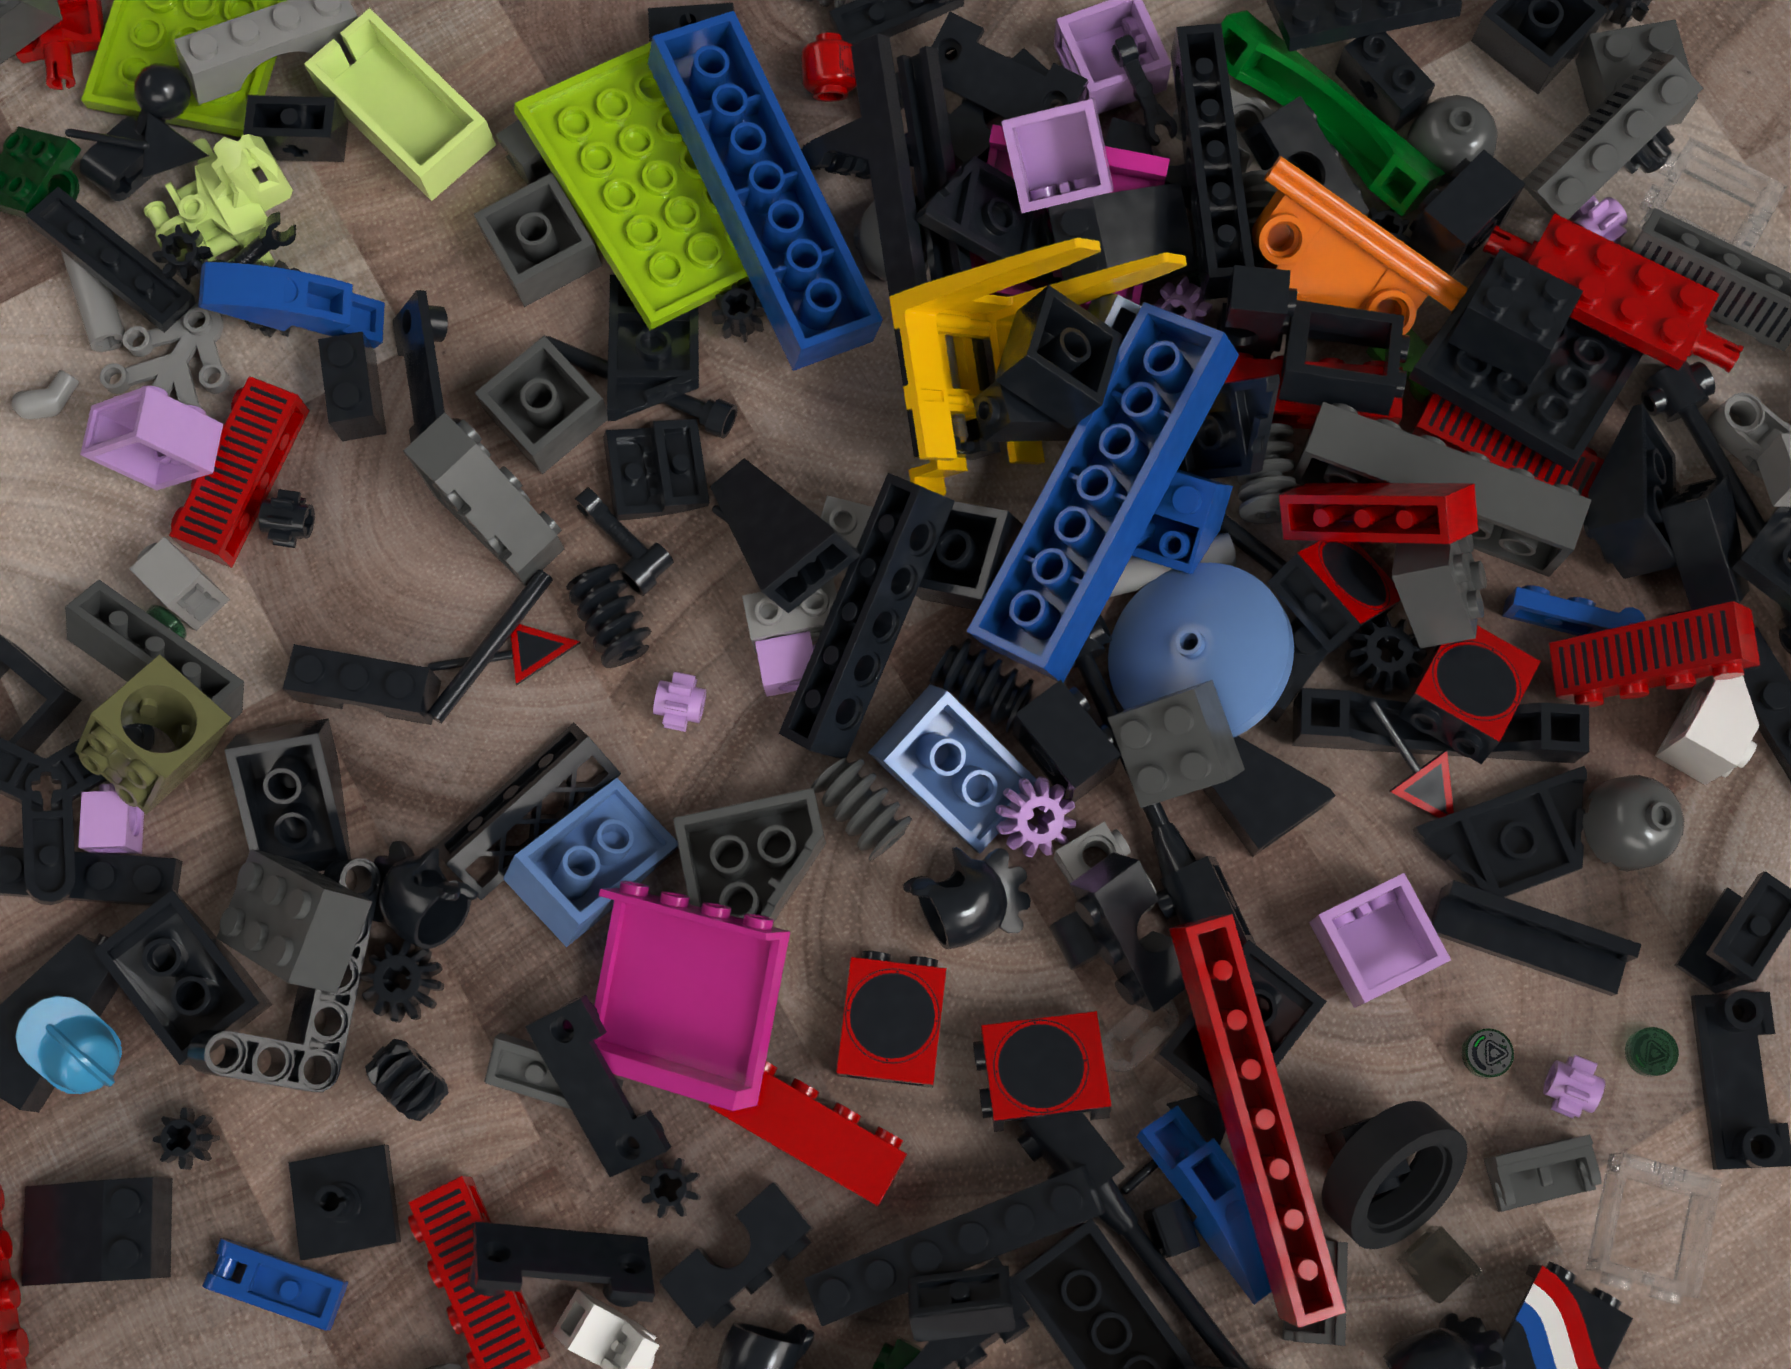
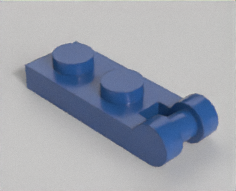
[1502,585,1645,636]
[202,1238,349,1331]

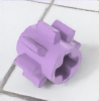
[1571,195,1628,244]
[1154,277,1212,324]
[653,672,706,732]
[1543,1055,1605,1118]

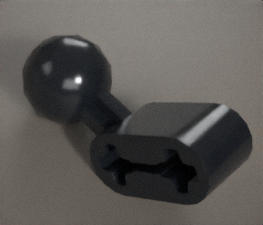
[79,63,191,201]

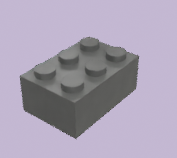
[216,849,372,994]

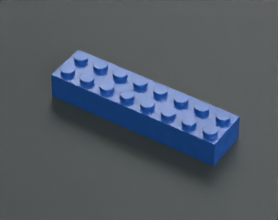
[648,11,883,371]
[967,302,1239,683]

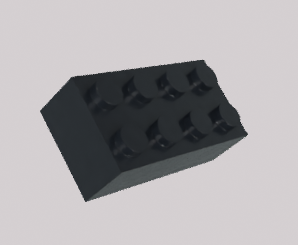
[1010,1219,1197,1369]

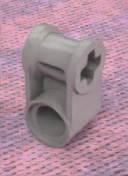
[1708,392,1791,479]

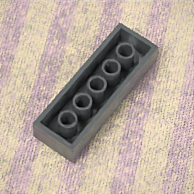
[1292,402,1591,577]

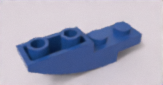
[198,262,385,349]
[1136,1105,1272,1305]

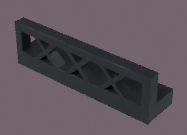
[435,722,621,900]
[1431,880,1642,996]

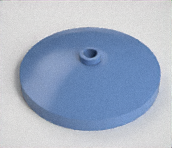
[1108,562,1294,738]

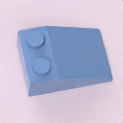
[868,684,1037,854]
[503,778,679,947]

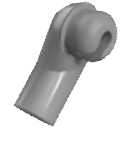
[12,370,79,419]

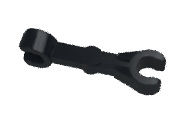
[1111,35,1178,146]

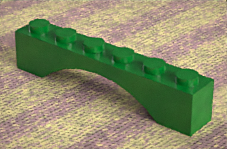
[1221,10,1445,217]

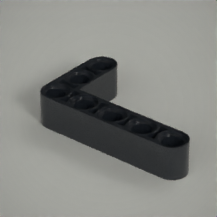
[188,858,381,1092]

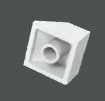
[1655,675,1759,785]

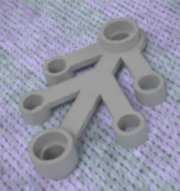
[100,303,230,415]

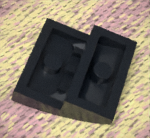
[603,419,710,521]

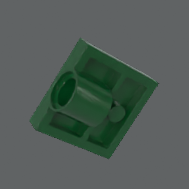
[0,126,82,219]

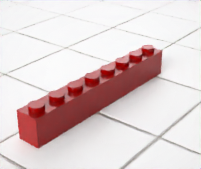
[1169,914,1346,1328]

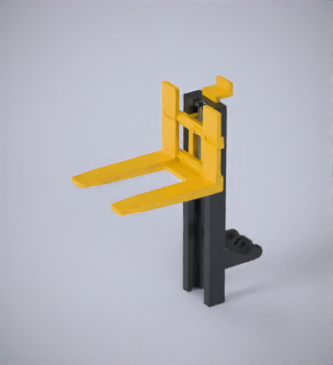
[801,34,1187,496]

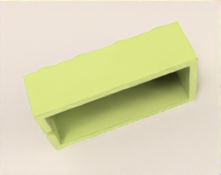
[304,8,496,201]

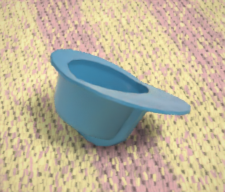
[15,995,122,1094]

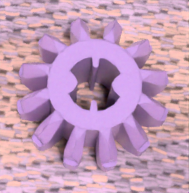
[995,776,1076,857]

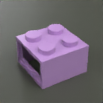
[1054,0,1171,114]
[1001,98,1114,213]
[80,386,223,490]
[1309,873,1451,1008]

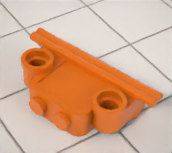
[1252,156,1468,335]

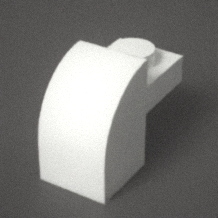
[551,1289,660,1369]

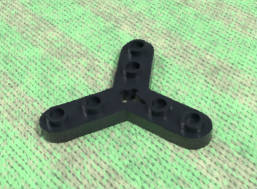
[0,723,155,905]

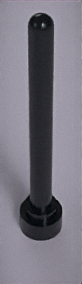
[546,336,738,439]

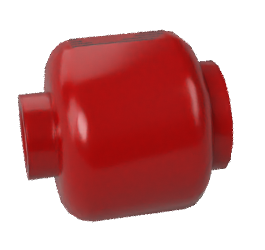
[801,32,857,102]

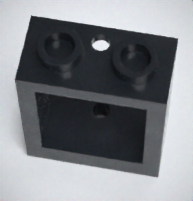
[1278,300,1410,416]
[0,634,82,753]

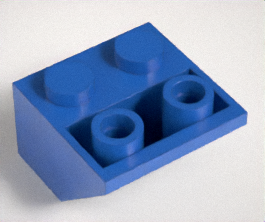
[1132,470,1233,574]

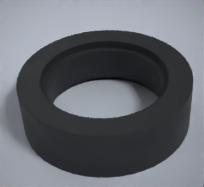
[1321,1101,1468,1249]

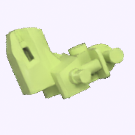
[143,134,293,267]

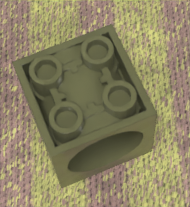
[75,654,232,815]

